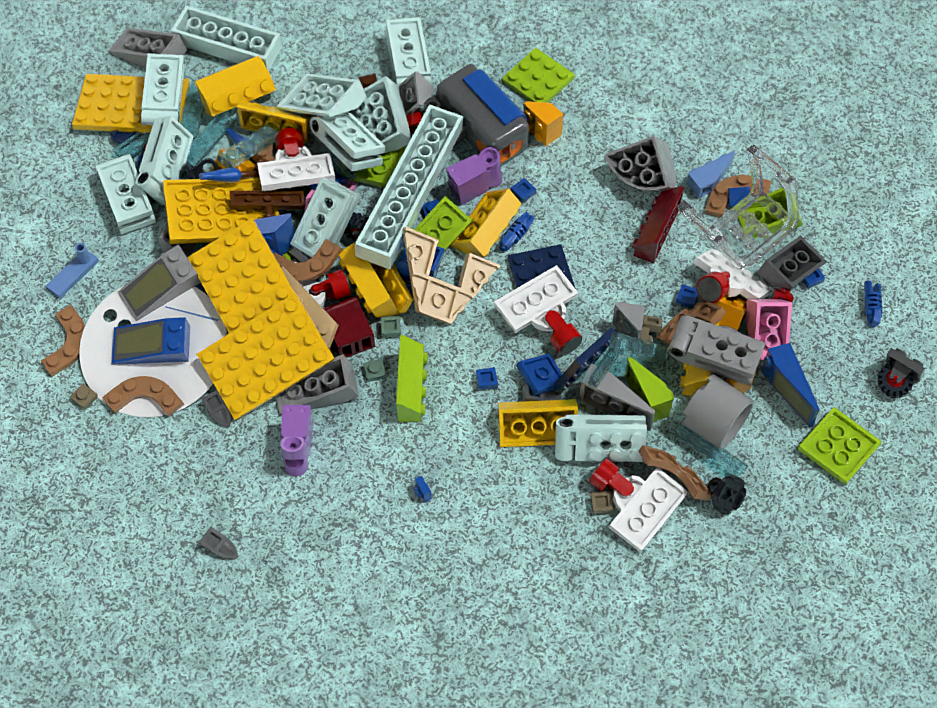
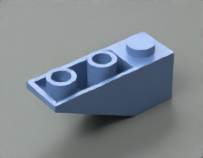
[687,151,735,199]

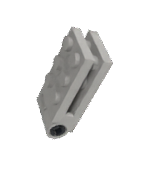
[667,316,766,386]

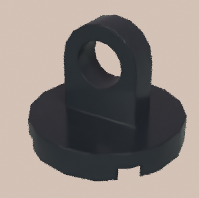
[182,158,218,179]
[707,475,746,514]

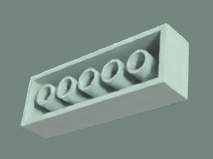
[171,6,282,71]

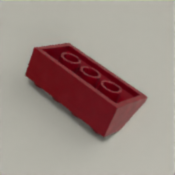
[632,186,684,264]

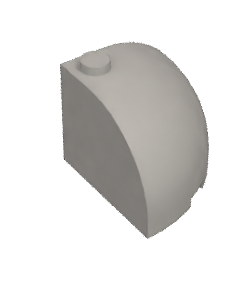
[604,136,676,192]

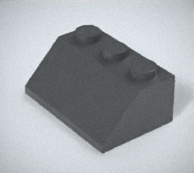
[757,235,827,289]

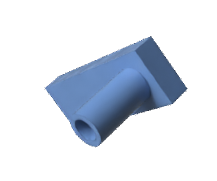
[46,243,99,299]

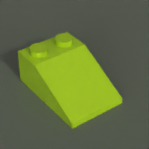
[736,186,803,239]
[625,357,674,422]

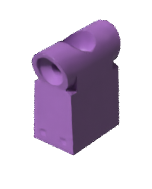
[446,147,502,205]
[281,405,314,477]

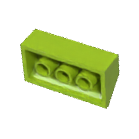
[396,335,428,422]

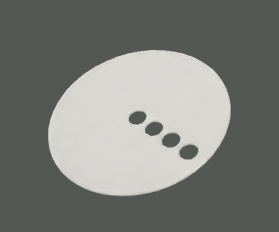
[79,286,227,417]

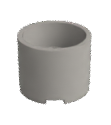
[680,374,754,450]

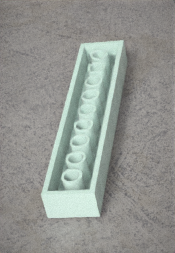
[355,104,463,269]

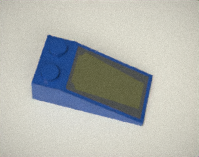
[112,317,190,364]
[762,343,820,428]

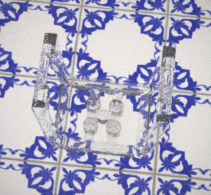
[677,144,799,270]

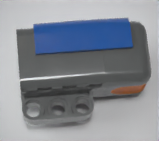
[424,64,529,166]

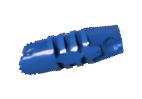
[499,212,534,252]
[864,280,882,328]

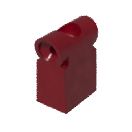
[323,295,376,358]

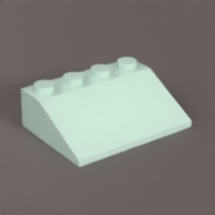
[276,74,367,117]
[349,76,412,154]

